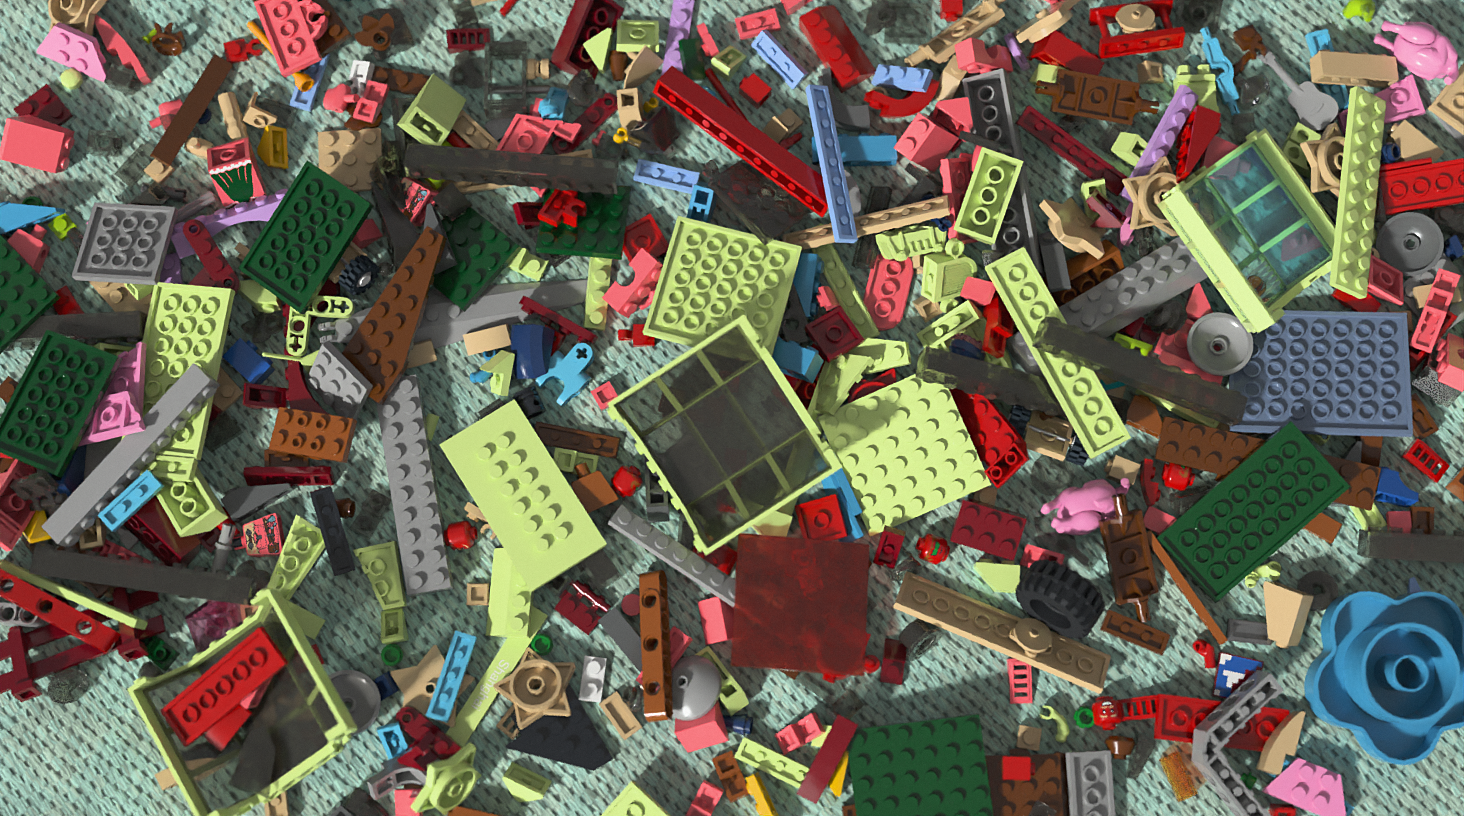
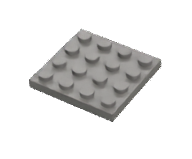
[72,202,178,285]

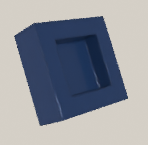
[1443,235,1464,262]
[372,671,399,701]

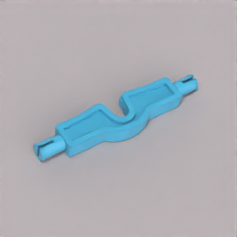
[1200,27,1240,116]

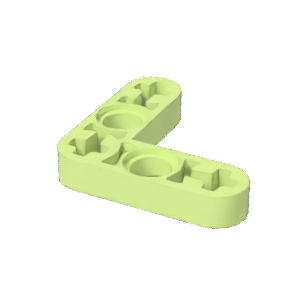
[286,295,355,357]

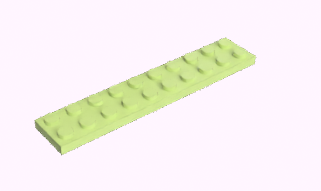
[1329,86,1386,299]
[985,247,1131,459]

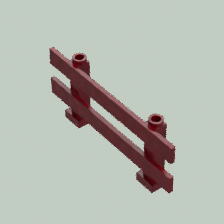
[0,585,166,703]

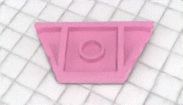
[37,22,112,84]
[103,342,147,416]
[78,391,146,446]
[1261,758,1346,816]

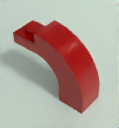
[863,79,939,119]

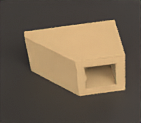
[617,88,644,137]

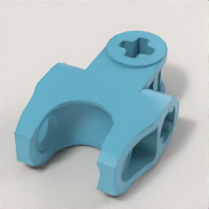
[535,343,594,407]

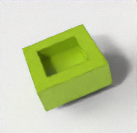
[47,213,79,242]

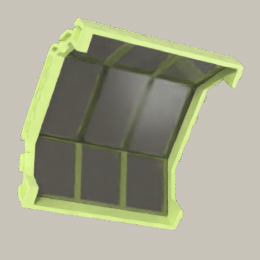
[606,315,843,555]
[127,588,357,816]

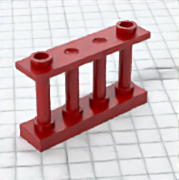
[1089,0,1185,59]

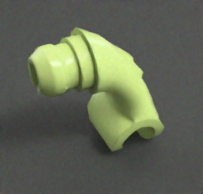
[1245,561,1281,588]
[1040,705,1070,743]

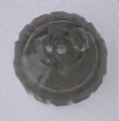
[47,667,90,704]

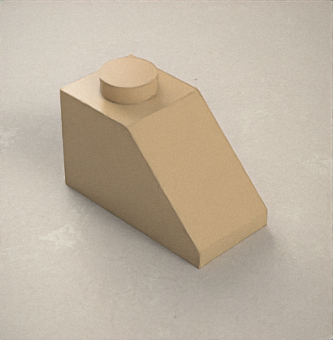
[933,54,971,101]

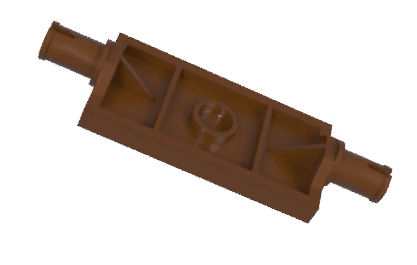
[1035,69,1159,125]
[1098,493,1158,623]

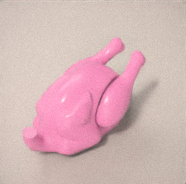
[1374,21,1459,85]
[1041,478,1130,536]

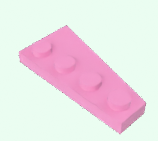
[1337,74,1426,136]

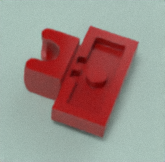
[538,185,587,227]

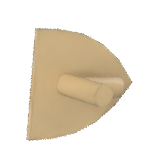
[624,45,664,89]

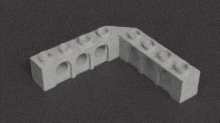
[1191,670,1283,816]

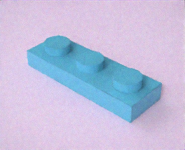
[98,470,164,532]

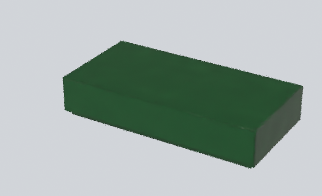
[678,38,706,81]

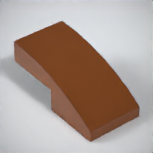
[711,750,750,803]

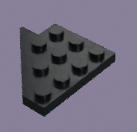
[505,683,613,771]

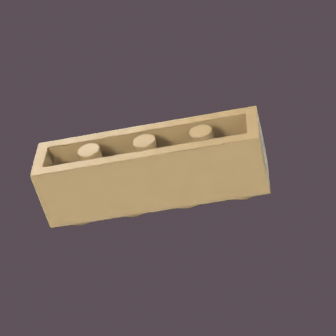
[1309,49,1399,88]

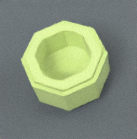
[60,68,83,90]

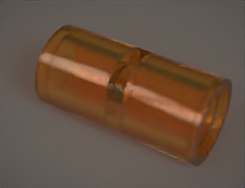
[1159,751,1198,802]

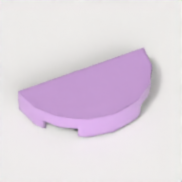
[1004,32,1030,71]

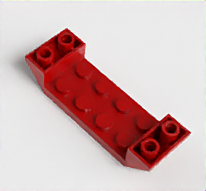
[941,361,1029,488]

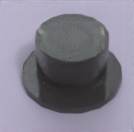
[899,619,942,661]

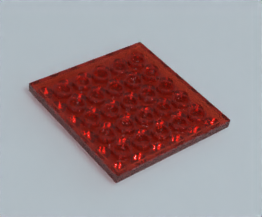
[730,533,869,677]

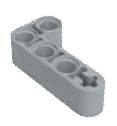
[0,583,50,628]

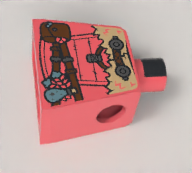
[389,177,442,227]
[233,513,285,557]

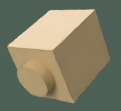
[1104,455,1140,487]

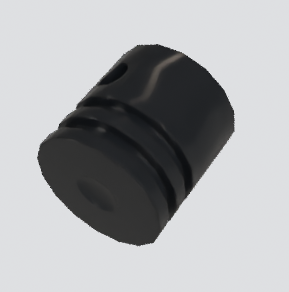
[512,386,546,420]

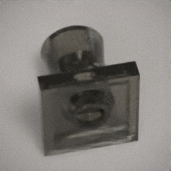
[897,163,944,207]

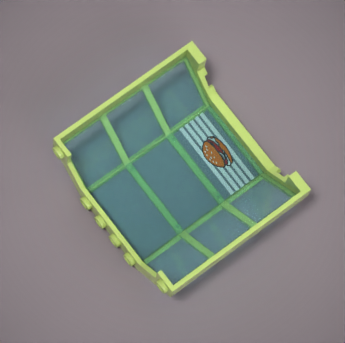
[1157,128,1336,333]

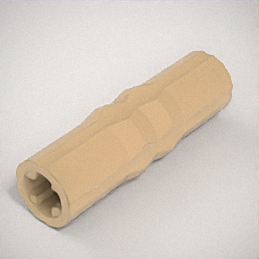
[218,92,253,150]

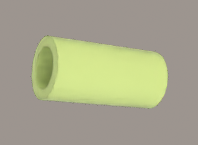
[426,413,439,441]

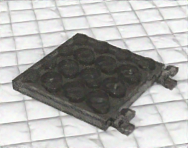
[702,159,814,245]

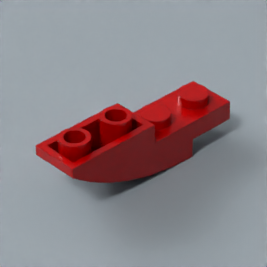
[982,279,1014,359]

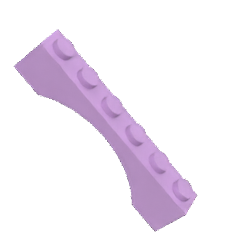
[171,189,288,258]

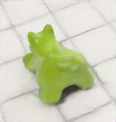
[1343,0,1375,22]

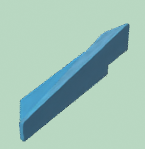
[814,440,864,547]

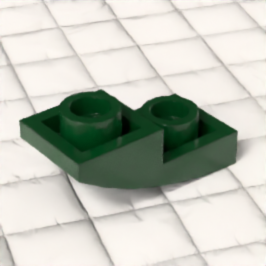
[141,635,180,671]

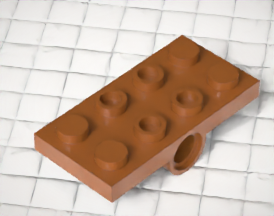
[269,407,357,463]

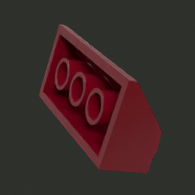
[549,0,624,82]
[123,496,202,577]

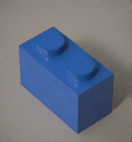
[222,338,275,385]

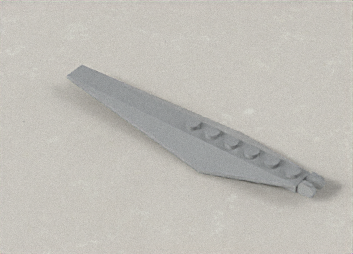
[318,279,588,349]

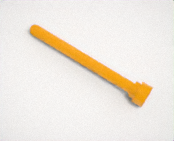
[247,21,314,92]

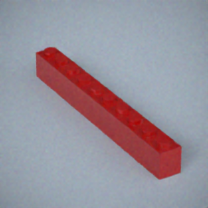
[653,66,829,218]

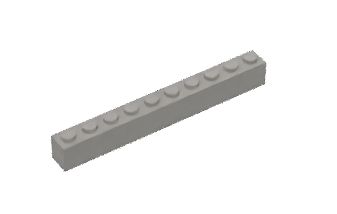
[41,363,220,547]

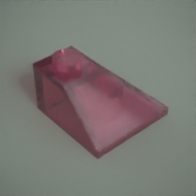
[185,595,240,652]

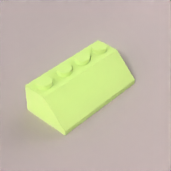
[953,147,1023,245]
[156,466,228,537]
[486,548,534,639]

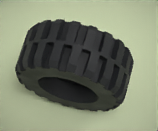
[1016,559,1105,639]

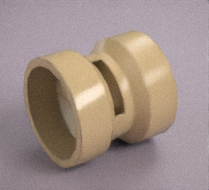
[527,58,550,79]

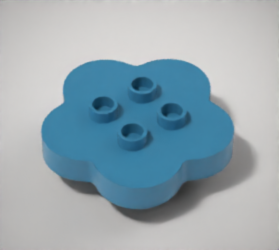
[1304,591,1464,765]

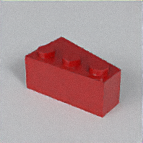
[1026,30,1104,75]

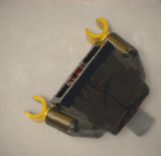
[613,97,679,159]

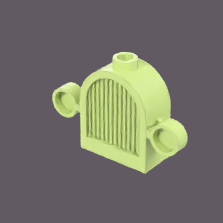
[921,238,978,314]

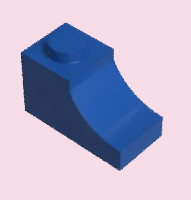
[1374,466,1419,508]

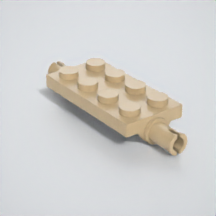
[904,0,1006,68]

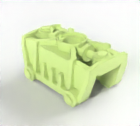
[875,222,946,261]

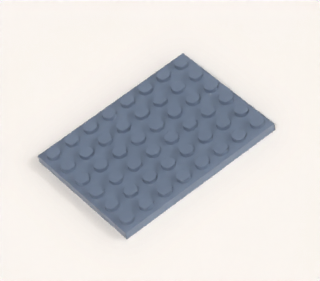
[1228,309,1413,437]

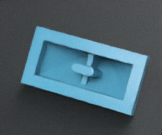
[377,722,408,759]

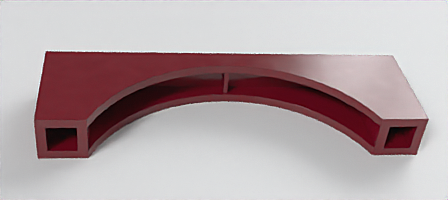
[282,278,341,415]

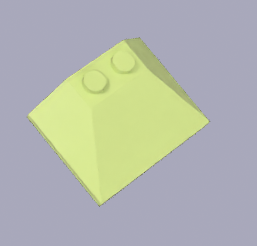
[916,300,1014,391]

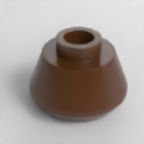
[1105,736,1136,760]

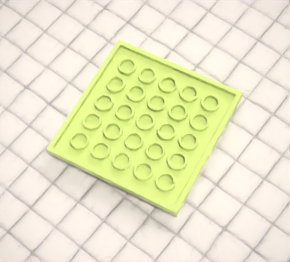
[643,216,802,365]
[818,364,991,537]

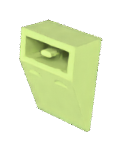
[397,74,466,150]

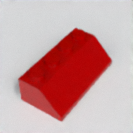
[799,5,876,94]

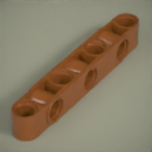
[639,570,673,722]

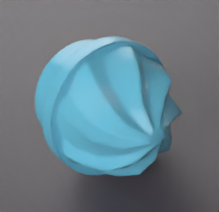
[538,98,559,119]

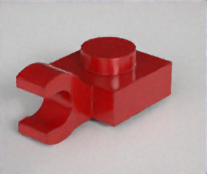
[618,324,655,347]

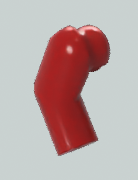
[1193,639,1216,668]

